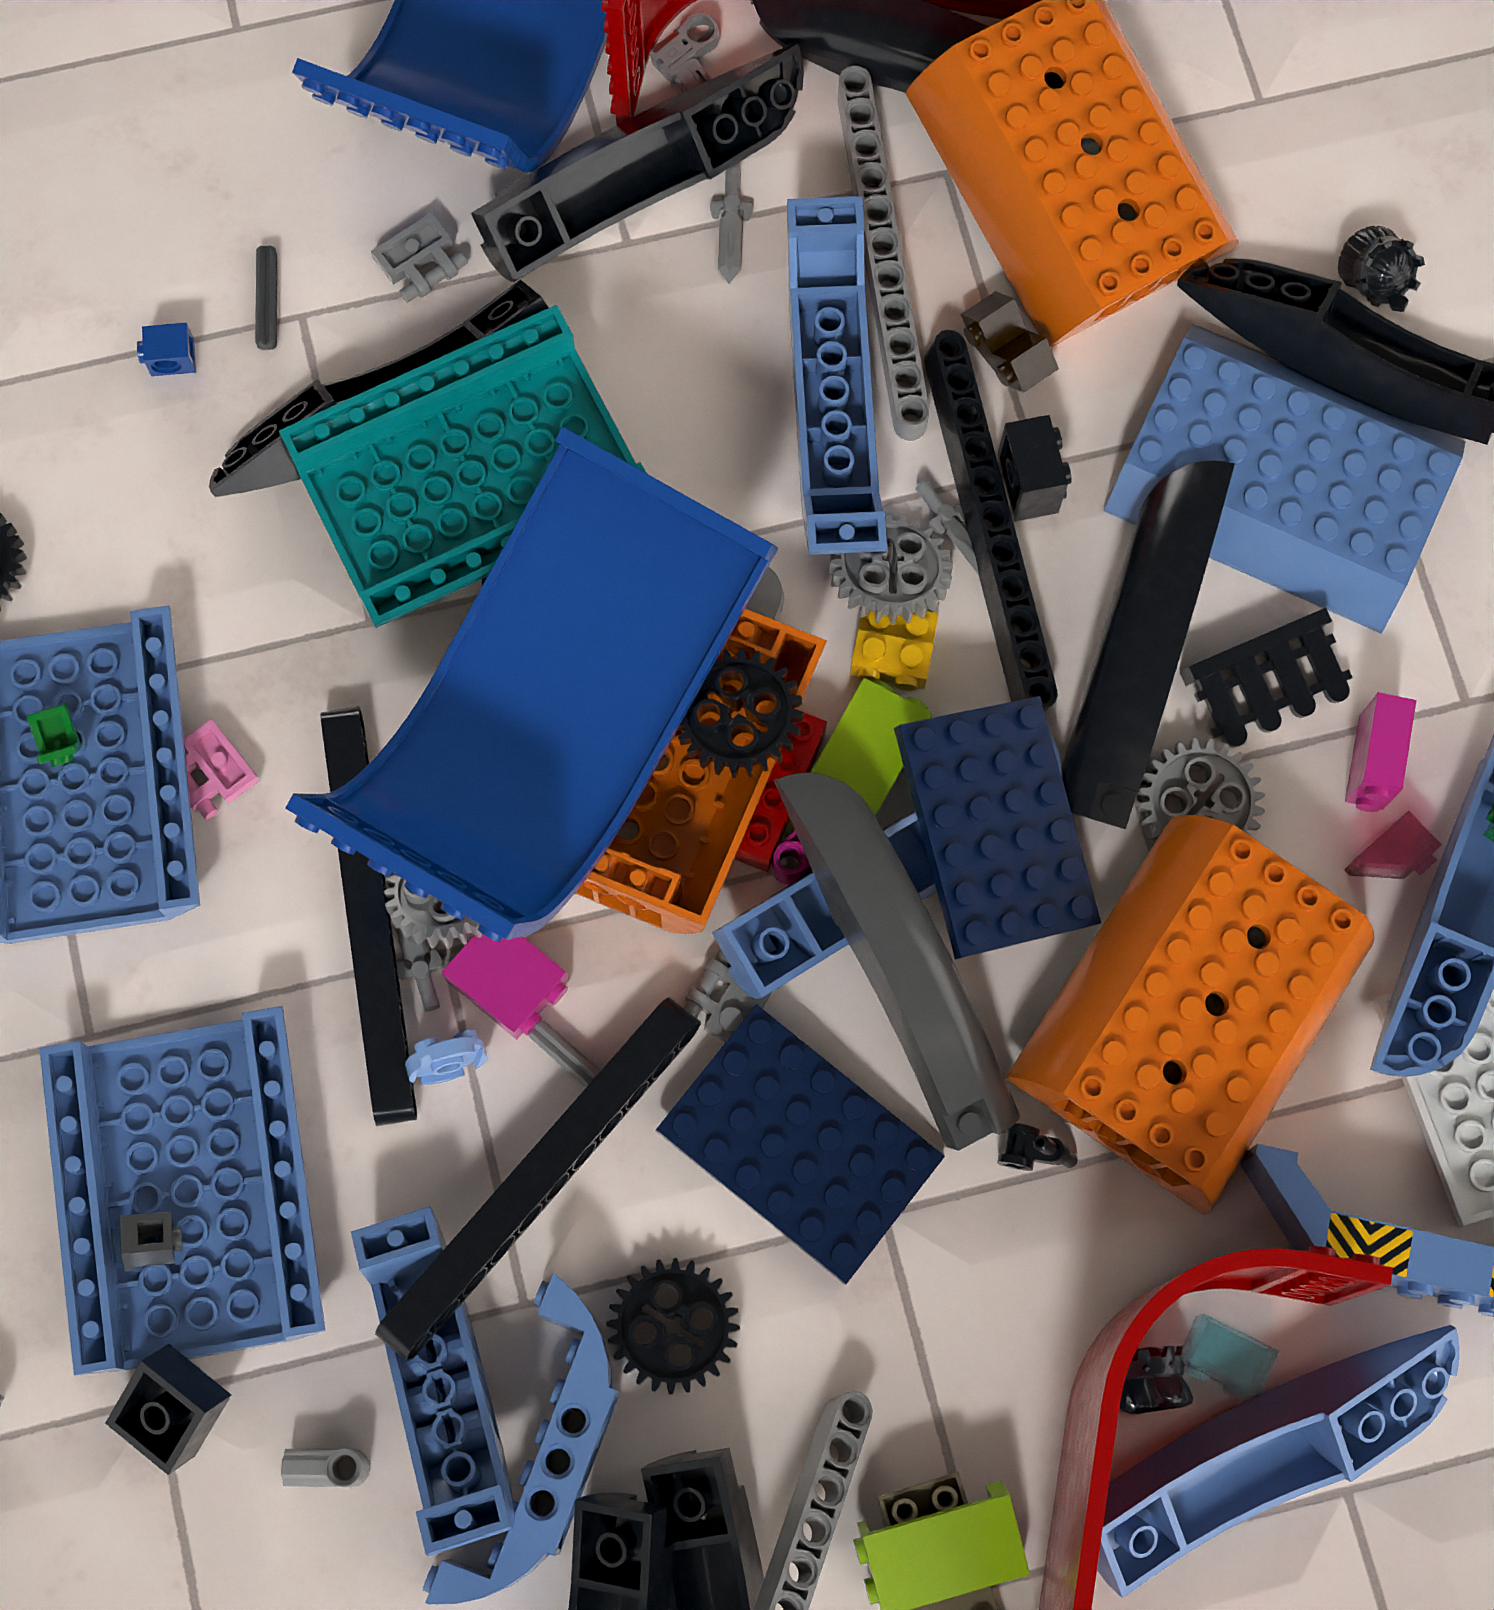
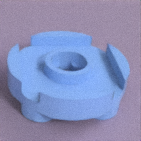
[405,1030,488,1085]

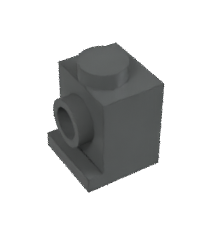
[120,1211,183,1272]

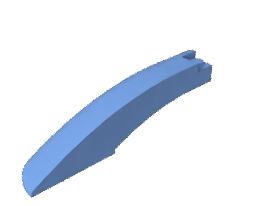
[1370,735,1494,1077]

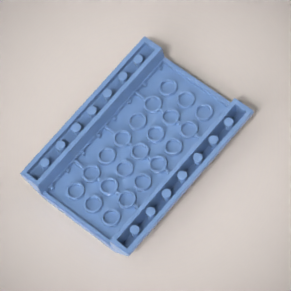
[1104,324,1466,634]
[0,605,201,944]
[39,1006,326,1376]

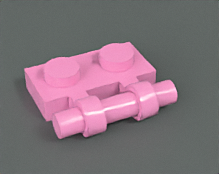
[184,719,260,820]

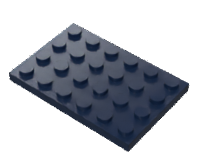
[894,696,1101,960]
[655,1004,945,1285]

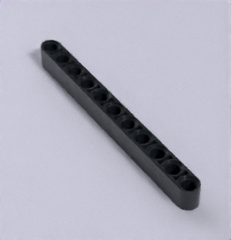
[924,330,1058,713]
[320,706,417,1127]
[375,997,701,1362]

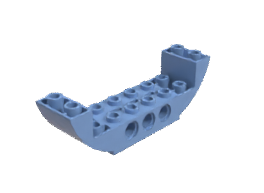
[423,1274,620,1604]

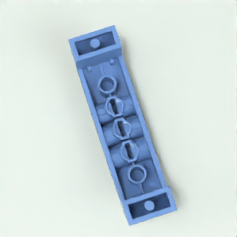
[351,1206,514,1556]

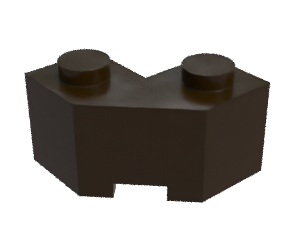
[960,291,1059,393]

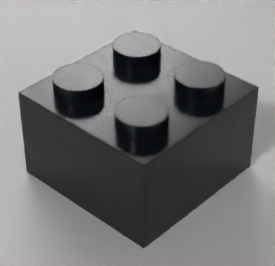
[997,415,1072,522]
[105,1344,232,1475]

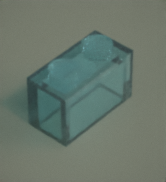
[1181,1313,1279,1401]

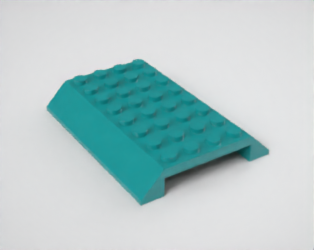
[279,305,646,628]

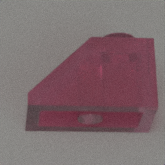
[1344,811,1442,879]

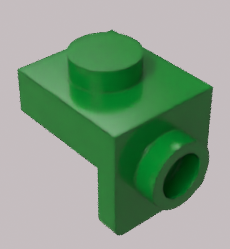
[26,703,82,767]

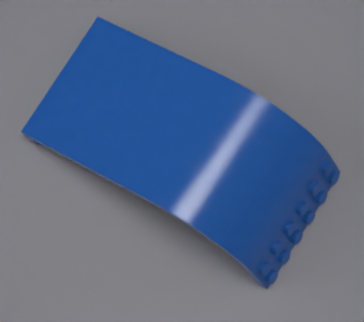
[292,0,608,173]
[285,427,778,942]

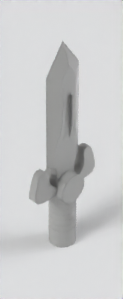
[710,167,753,284]
[916,480,979,575]
[396,928,444,1012]

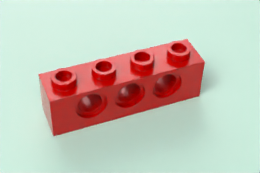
[734,712,827,873]

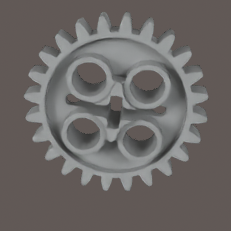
[829,513,953,624]
[1137,738,1265,840]
[384,875,482,948]

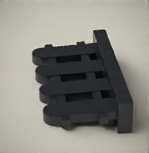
[1180,608,1353,748]

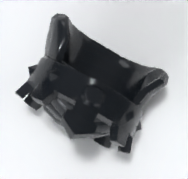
[1337,225,1425,312]
[1119,1346,1194,1414]

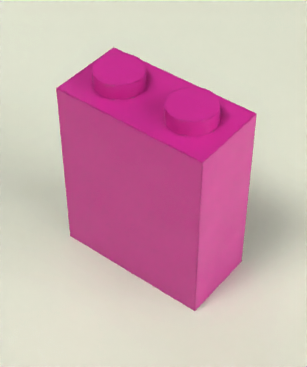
[1345,692,1417,812]
[441,934,568,1040]

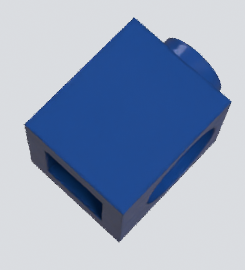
[137,322,196,377]

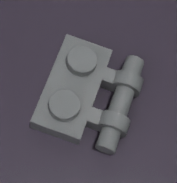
[371,212,468,303]
[684,948,773,1043]

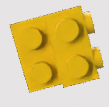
[850,611,939,691]

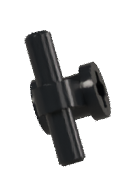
[997,1123,1078,1171]

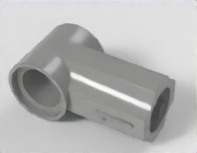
[281,1448,370,1487]

